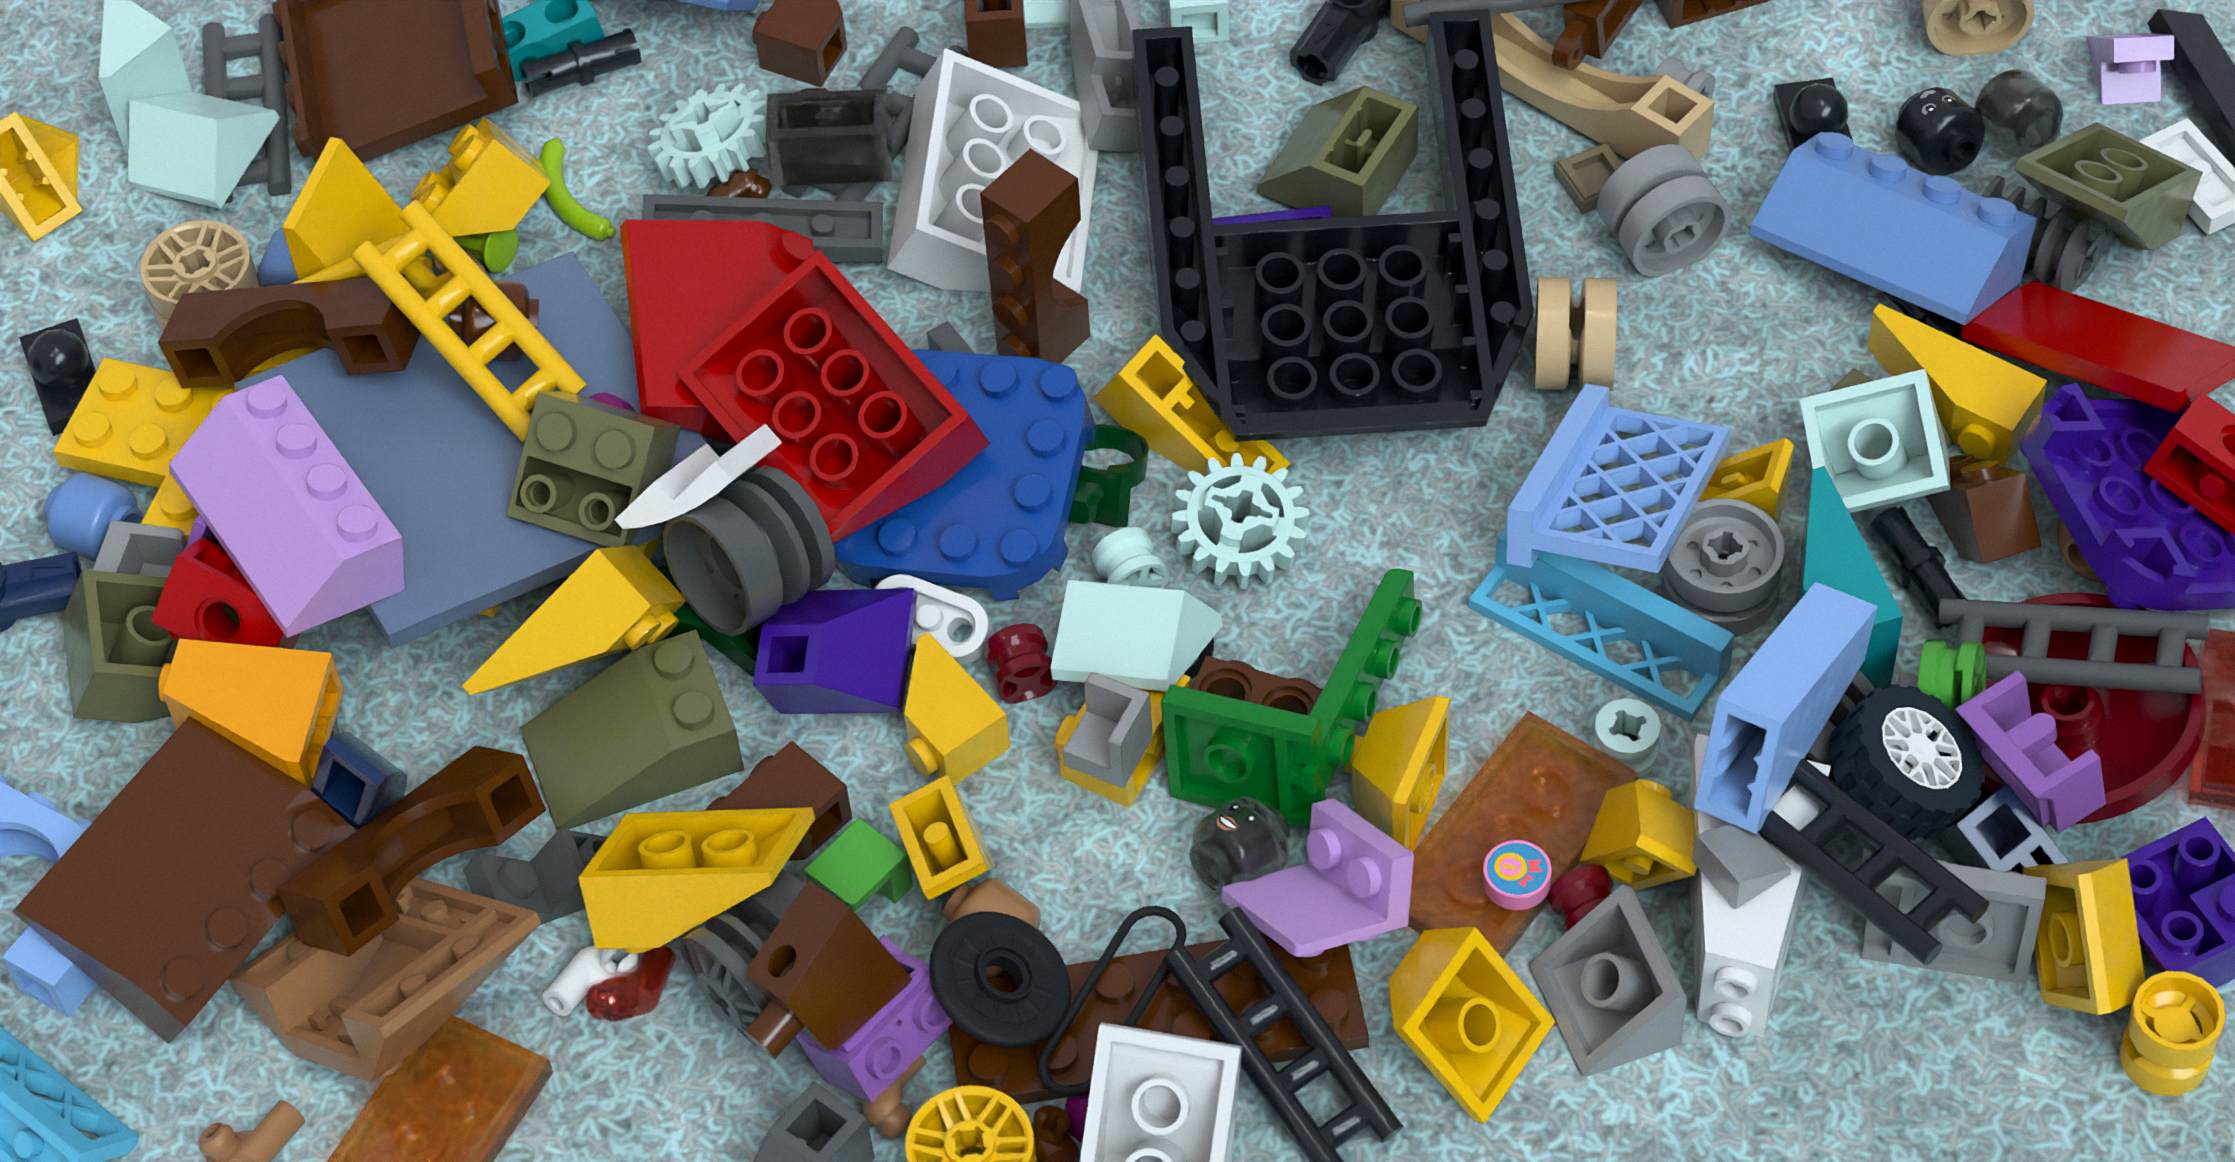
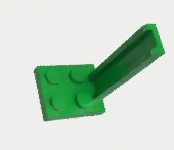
[1161,568,1422,830]

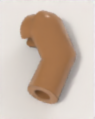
[862,1054,926,1139]
[198,1100,305,1162]

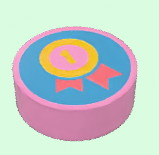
[1483,840,1552,910]

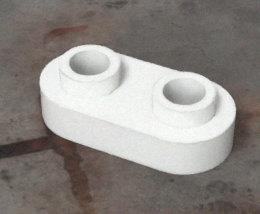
[875,574,994,664]

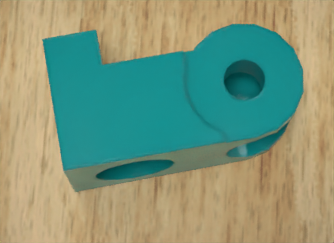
[502,0,605,82]

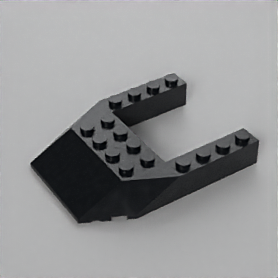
[1131,9,1534,442]

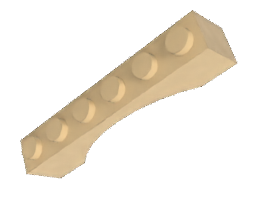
[1390,0,1715,161]

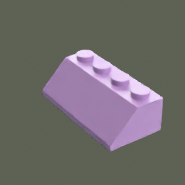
[169,375,405,638]

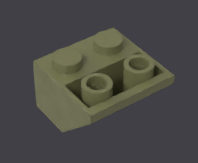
[1257,86,1418,218]
[506,391,681,547]

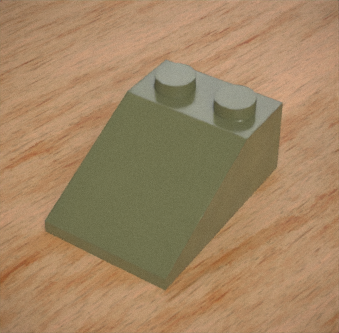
[2014,122,2203,250]
[62,570,240,723]
[520,630,744,831]

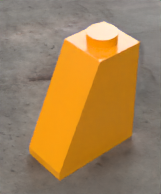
[159,639,344,790]

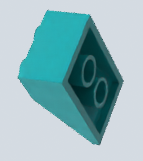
[1797,466,1903,689]

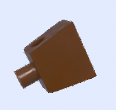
[744,880,913,1059]

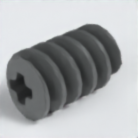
[1981,175,2108,293]

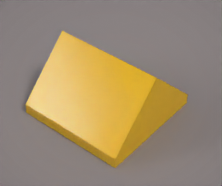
[2023,858,2145,1015]

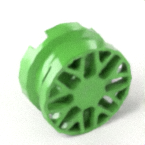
[1917,639,1986,731]

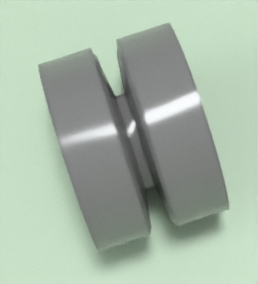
[1597,144,1732,277]
[1662,498,1785,637]

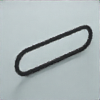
[1037,906,1187,1097]

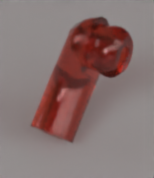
[585,945,677,1022]

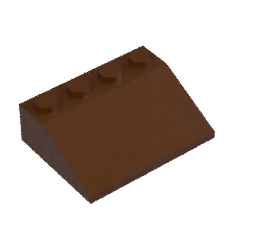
[12,716,357,1043]

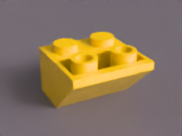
[411,117,551,237]

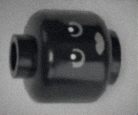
[1895,87,1985,176]

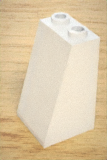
[1687,733,1831,1037]

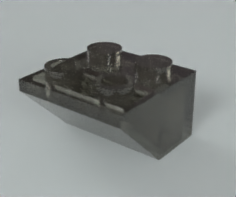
[766,85,893,186]

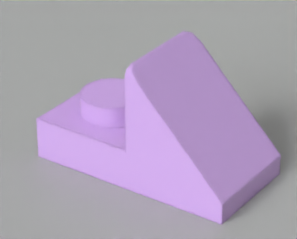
[2088,33,2174,104]

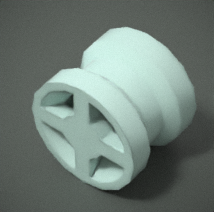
[1091,527,1169,589]
[1592,698,1661,780]

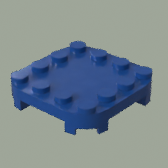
[833,349,1095,601]

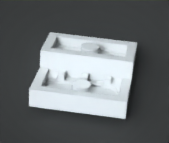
[614,424,782,529]

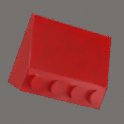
[620,219,814,446]
[676,249,991,543]

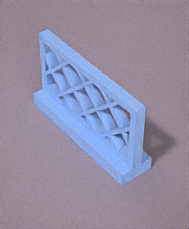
[1506,383,1730,573]

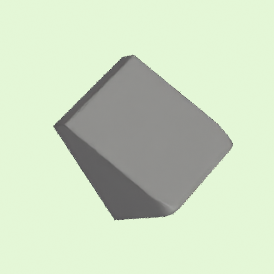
[1692,824,1791,909]

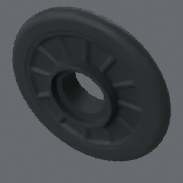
[929,911,1071,1048]

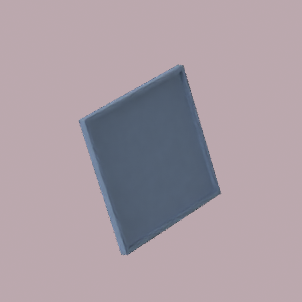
[234,251,734,649]

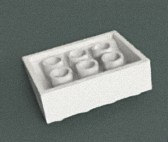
[887,48,1099,294]

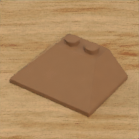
[229,877,541,1083]

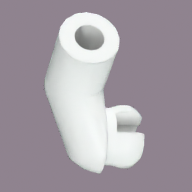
[542,945,639,1016]

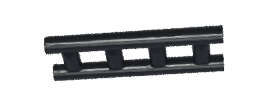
[1758,758,1989,966]
[1162,906,1404,1162]

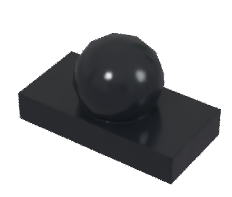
[1773,77,1852,154]
[19,318,96,436]

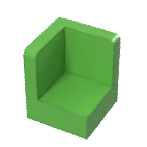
[804,818,913,911]

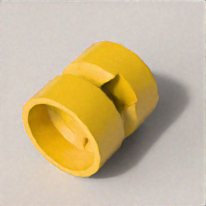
[2119,971,2226,1096]

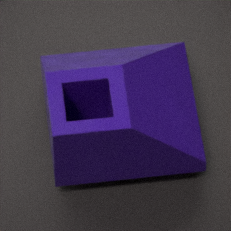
[753,588,918,714]
[2119,816,2235,988]

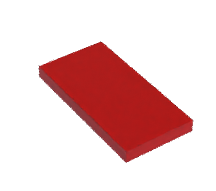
[1961,280,2235,413]

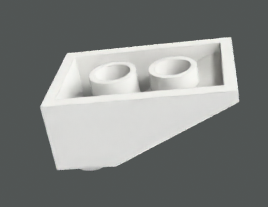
[1080,1022,1242,1162]

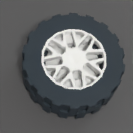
[1828,684,1985,841]

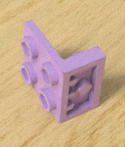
[1221,798,1414,957]

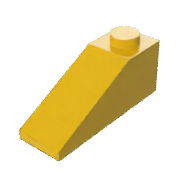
[1867,303,2047,467]
[1093,334,1291,477]

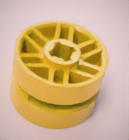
[905,1086,1037,1162]

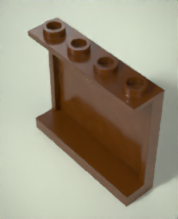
[272,0,519,163]

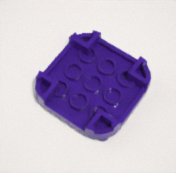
[2018,383,2235,611]

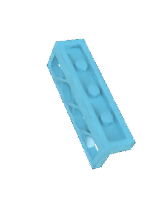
[1468,525,1734,723]
[0,1026,139,1162]

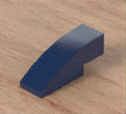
[311,732,407,829]

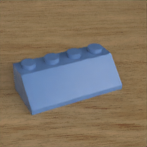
[1749,131,2037,325]

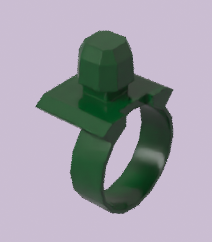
[1068,424,1149,527]

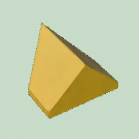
[0,111,83,242]

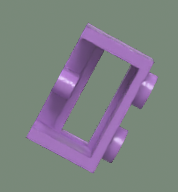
[1955,670,2106,834]
[796,934,953,1103]

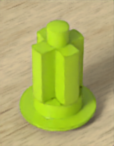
[452,227,519,273]

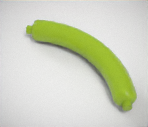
[540,137,616,241]

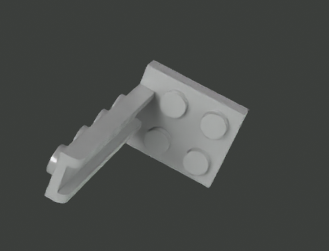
[1860,672,2047,984]

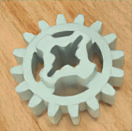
[647,83,776,189]
[1171,453,1310,589]

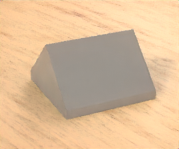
[1529,884,1687,1077]

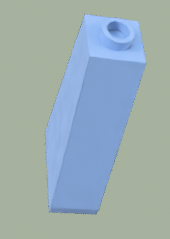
[1693,582,1878,834]

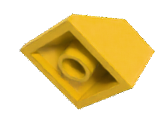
[1344,695,1451,853]
[1388,927,1556,1124]

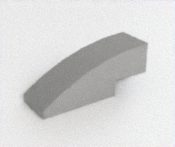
[1069,0,1141,152]

